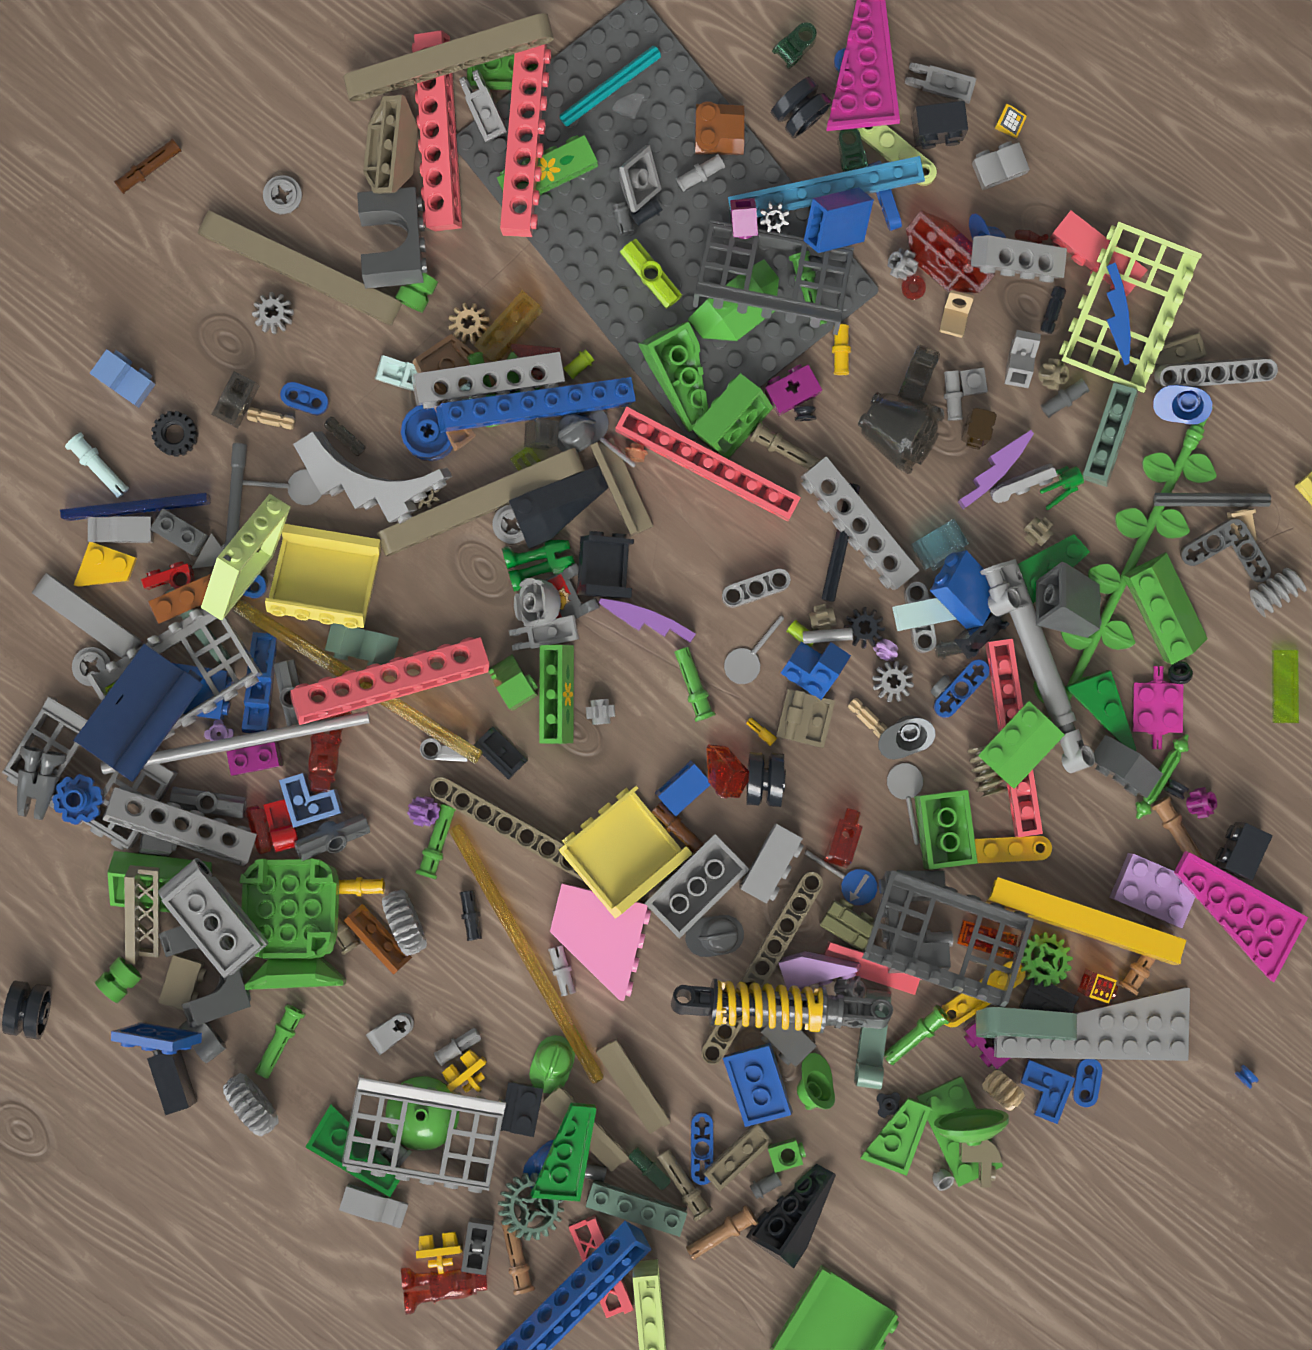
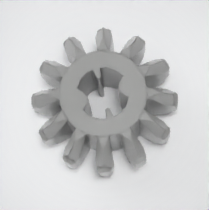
[252,292,294,334]
[872,661,914,702]

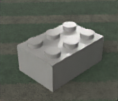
[739,823,804,904]

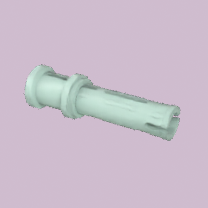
[65,432,129,499]

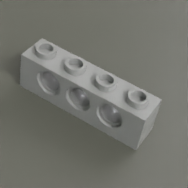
[971,235,1067,283]

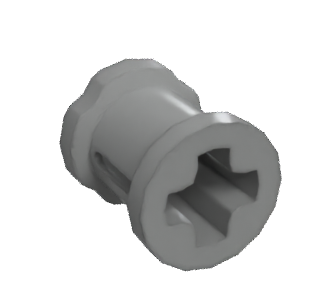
[379,1136,412,1167]

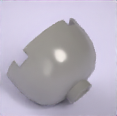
[514,578,561,627]

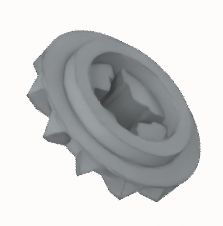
[263,175,302,215]
[492,505,524,544]
[72,647,110,686]

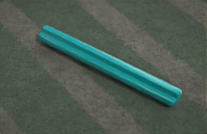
[559,46,661,126]

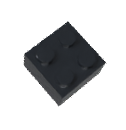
[911,101,968,149]
[1215,822,1273,881]

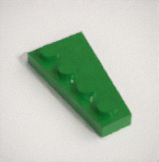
[1018,534,1090,604]

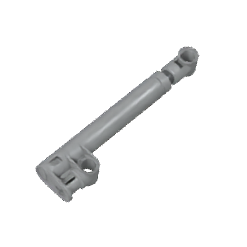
[980,559,1095,773]

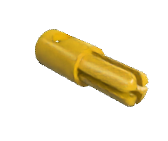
[746,718,777,746]

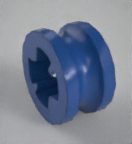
[1234,1065,1259,1089]

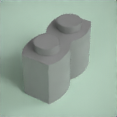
[972,141,1030,190]

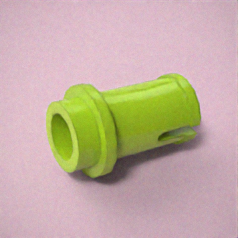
[563,349,595,379]
[786,619,814,647]

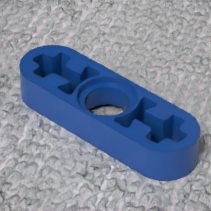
[868,161,902,231]
[933,660,990,718]
[691,1112,713,1185]

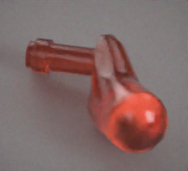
[1014,229,1049,244]

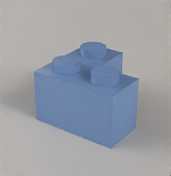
[90,349,156,408]
[279,773,344,828]

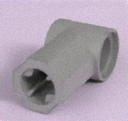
[420,738,468,762]

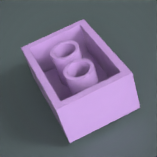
[1109,853,1195,928]

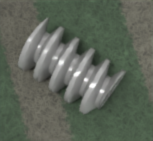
[1250,568,1307,617]

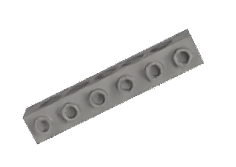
[412,352,565,409]
[801,456,919,590]
[102,786,257,867]

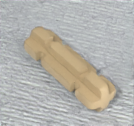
[247,407,295,430]
[848,698,888,738]

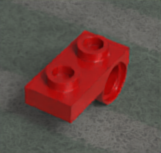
[141,561,195,590]
[263,799,298,852]

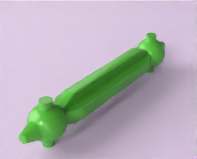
[1135,734,1189,819]

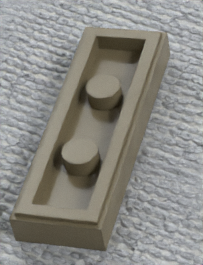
[1131,332,1208,375]
[702,1124,773,1192]

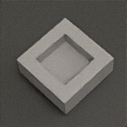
[959,368,988,396]

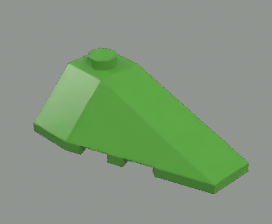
[638,322,708,432]

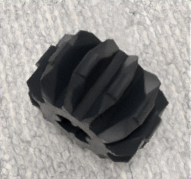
[843,607,885,649]

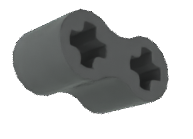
[179,1021,227,1063]

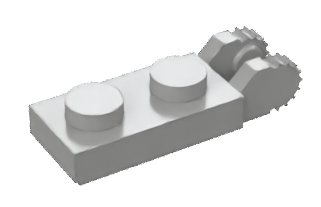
[905,63,976,104]
[459,69,508,142]
[990,463,1057,503]
[509,615,580,651]

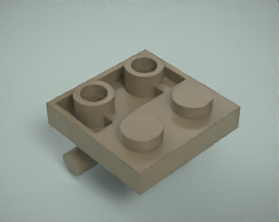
[776,689,835,748]

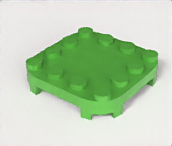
[239,858,339,959]

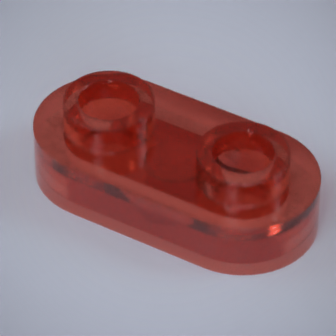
[246,805,273,855]

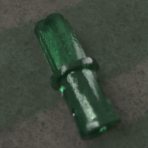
[629,1146,671,1190]

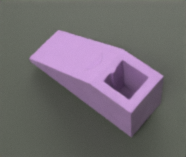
[779,951,861,992]

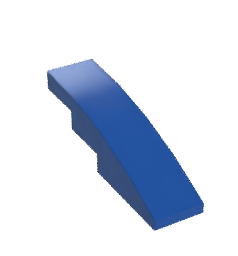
[1106,262,1131,365]
[242,632,278,733]

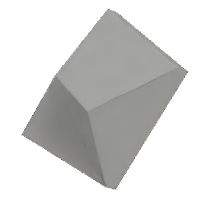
[619,145,662,212]

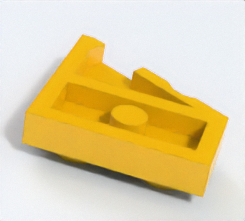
[74,542,137,587]

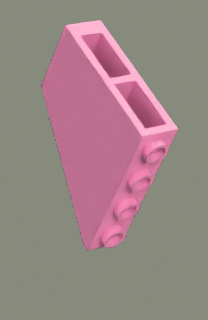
[550,883,651,1001]

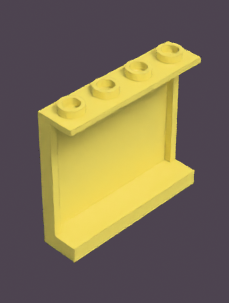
[265,524,381,628]
[559,786,692,919]

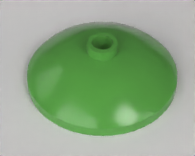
[386,1076,459,1151]
[934,1108,1009,1146]

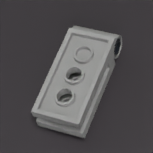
[158,858,269,978]

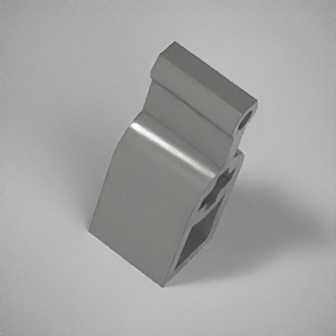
[88,517,154,543]
[339,1183,409,1228]

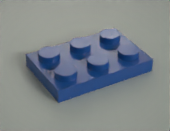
[111,1022,202,1055]
[723,1043,793,1127]

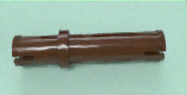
[114,139,182,194]
[651,801,704,854]

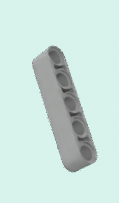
[1154,357,1278,387]
[32,573,143,658]

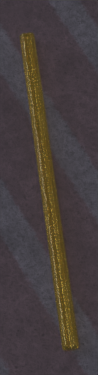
[233,599,482,763]
[449,824,604,1084]

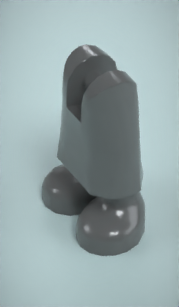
[17,746,67,820]

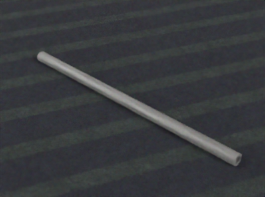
[101,711,370,774]

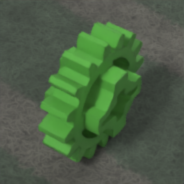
[1020,932,1073,987]

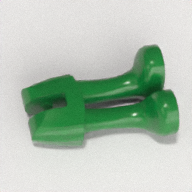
[502,540,576,592]

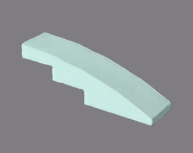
[375,355,472,400]
[892,598,956,631]

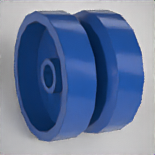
[401,405,453,462]

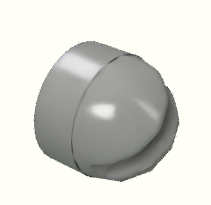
[932,1169,954,1191]

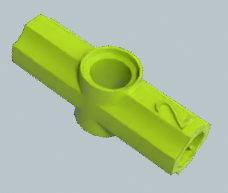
[620,239,683,309]

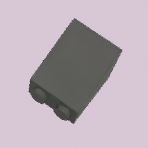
[1036,562,1102,638]

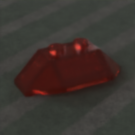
[906,210,996,293]

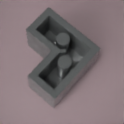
[1094,735,1163,798]

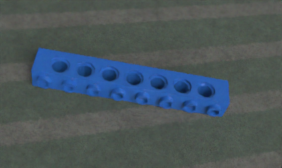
[436,377,636,433]
[496,1220,652,1350]

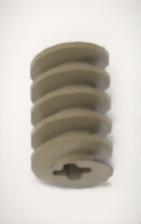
[967,745,1008,797]

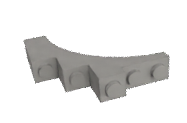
[293,431,453,524]

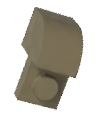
[959,1139,1001,1188]

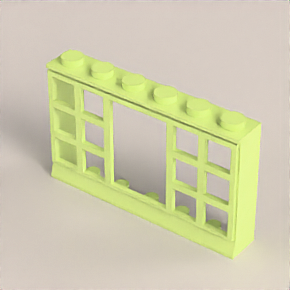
[1059,222,1202,393]

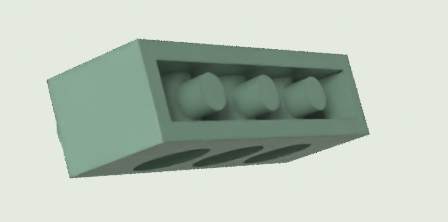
[1083,383,1138,487]
[586,1180,687,1237]

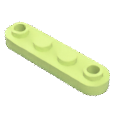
[855,125,937,186]

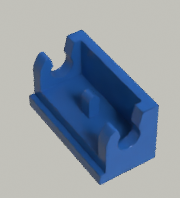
[655,761,712,816]

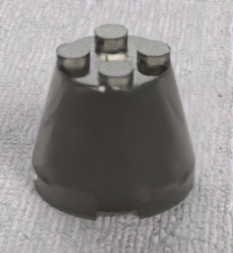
[858,392,944,474]

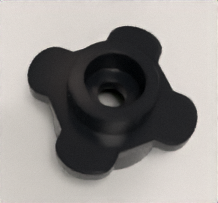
[876,1092,901,1118]

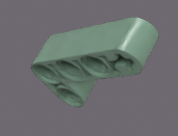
[854,988,891,1090]
[976,1007,1077,1040]

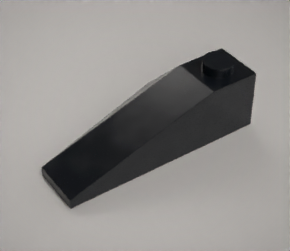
[509,466,609,549]
[746,1164,836,1268]

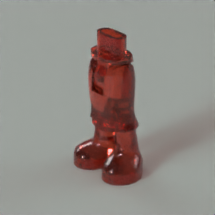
[308,711,352,792]
[401,1267,488,1315]

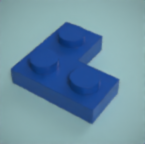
[1020,1059,1075,1124]

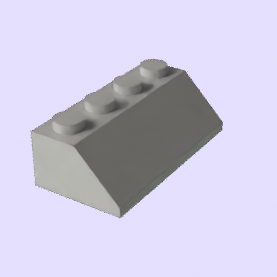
[645,834,750,939]

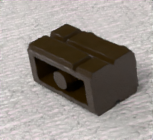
[961,408,997,450]

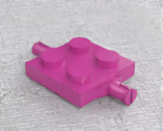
[1132,666,1184,749]

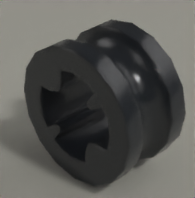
[794,406,816,422]
[1164,779,1189,800]

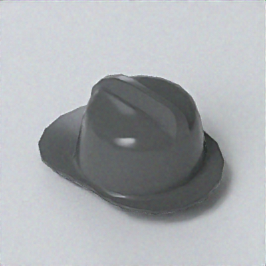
[554,410,609,453]
[878,715,935,760]
[685,915,744,957]

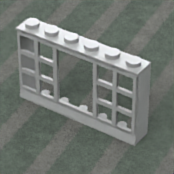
[87,609,263,740]
[2,697,178,850]
[342,1074,506,1193]

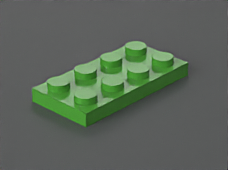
[917,1076,1003,1187]

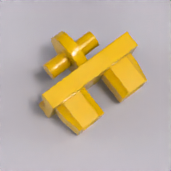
[442,1049,487,1093]
[416,1232,463,1274]

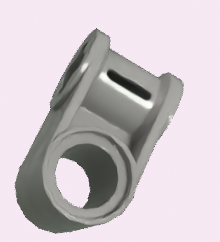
[366,1013,414,1055]

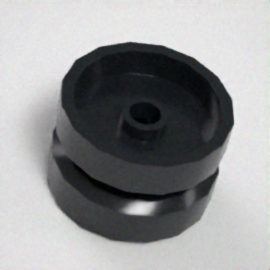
[770,76,833,138]
[746,752,786,807]
[2,980,52,1040]

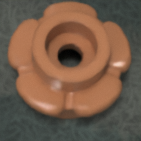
[624,443,648,462]

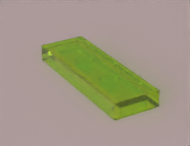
[1272,650,1299,723]

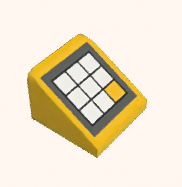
[995,103,1027,139]

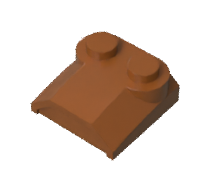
[695,102,745,155]

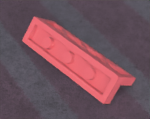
[824,941,922,995]
[568,1214,634,1318]

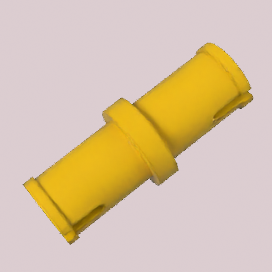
[832,324,851,375]
[339,877,385,896]

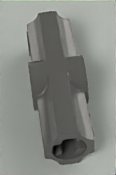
[273,660,300,726]
[170,787,247,818]
[294,813,370,861]

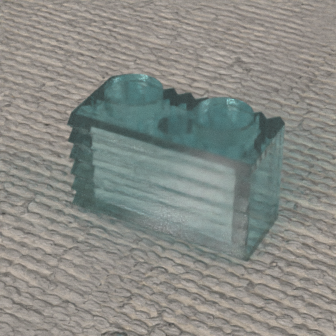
[910,519,969,571]

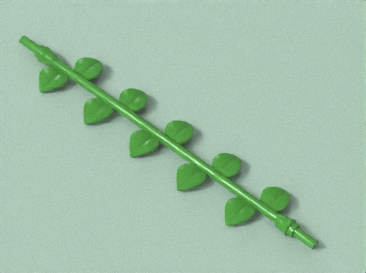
[1033,407,1217,728]

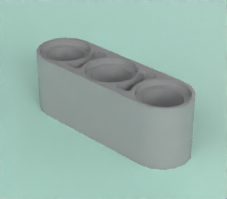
[722,569,791,608]
[904,582,936,653]

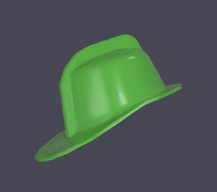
[529,1035,575,1094]
[797,1053,835,1110]

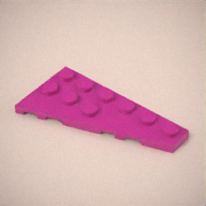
[827,0,900,131]
[1174,851,1308,982]

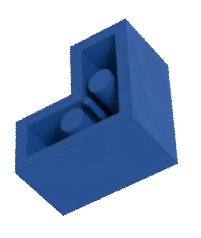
[781,641,851,700]

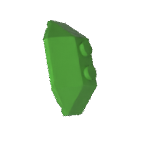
[688,259,779,341]
[245,957,346,990]

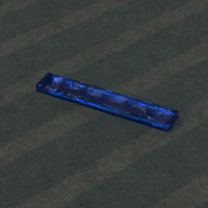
[60,493,211,521]

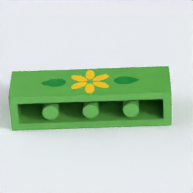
[497,135,598,195]
[539,645,574,744]

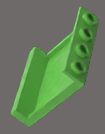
[770,1265,899,1350]

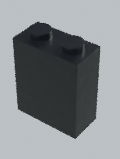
[147,1049,198,1115]

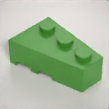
[488,654,539,711]

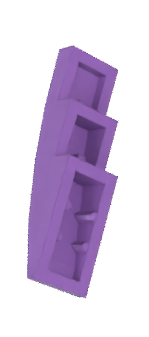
[958,430,1034,509]
[599,598,696,643]

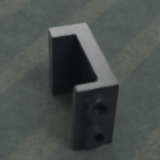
[577,531,634,599]

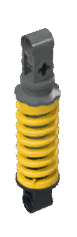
[671,978,893,1033]

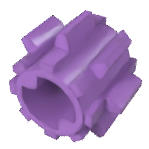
[407,796,440,827]

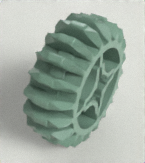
[498,1173,564,1241]

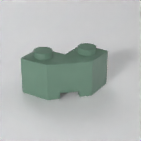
[325,623,399,666]

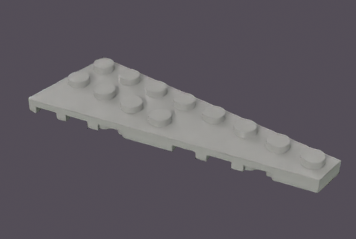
[994,987,1190,1061]

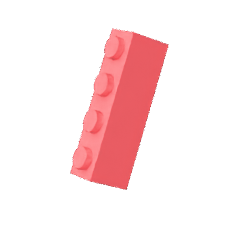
[1050,211,1148,297]

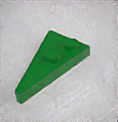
[1065,670,1137,751]

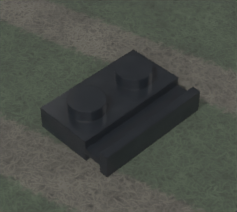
[1019,978,1079,1013]
[500,1081,544,1137]

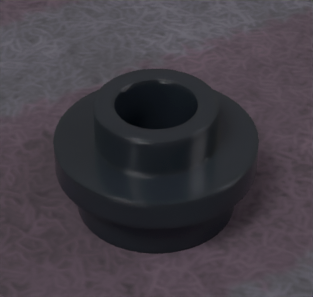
[1168,661,1193,684]

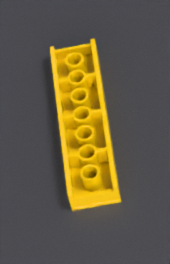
[986,877,1187,965]

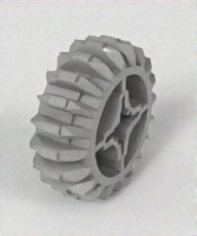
[382,889,427,956]
[223,1073,279,1137]

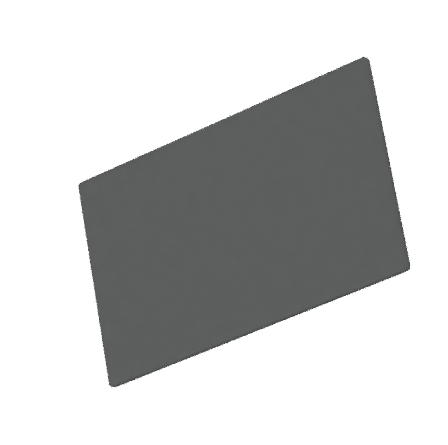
[456,0,879,440]

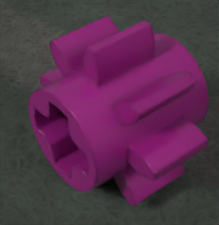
[1186,787,1217,819]

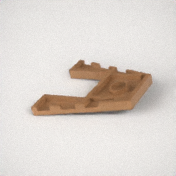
[413,334,495,451]

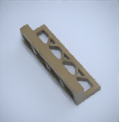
[590,438,653,537]
[124,865,160,964]
[596,1038,671,1134]
[543,1084,629,1172]

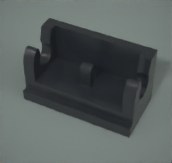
[954,612,1010,659]
[473,727,528,780]

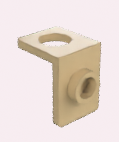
[939,290,974,338]
[1227,508,1257,544]

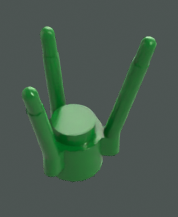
[1040,466,1084,510]

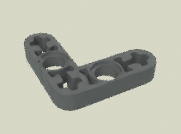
[1180,518,1271,582]

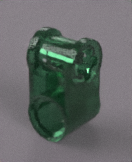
[772,22,817,69]
[837,128,868,172]

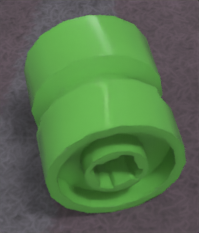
[395,273,438,313]
[95,956,142,1003]

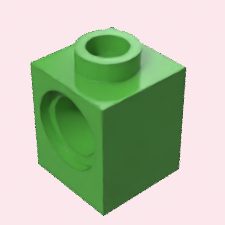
[768,1138,806,1173]

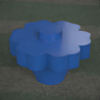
[52,774,105,825]

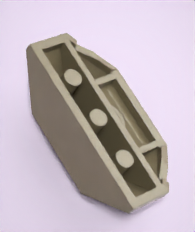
[363,95,418,194]

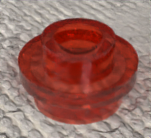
[901,275,926,300]

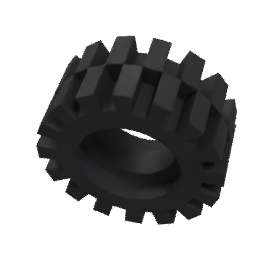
[151,411,198,457]

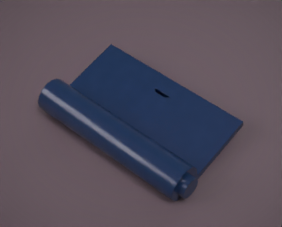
[73,644,203,782]

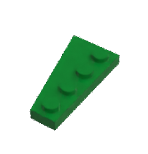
[531,1102,597,1202]
[305,1104,400,1197]

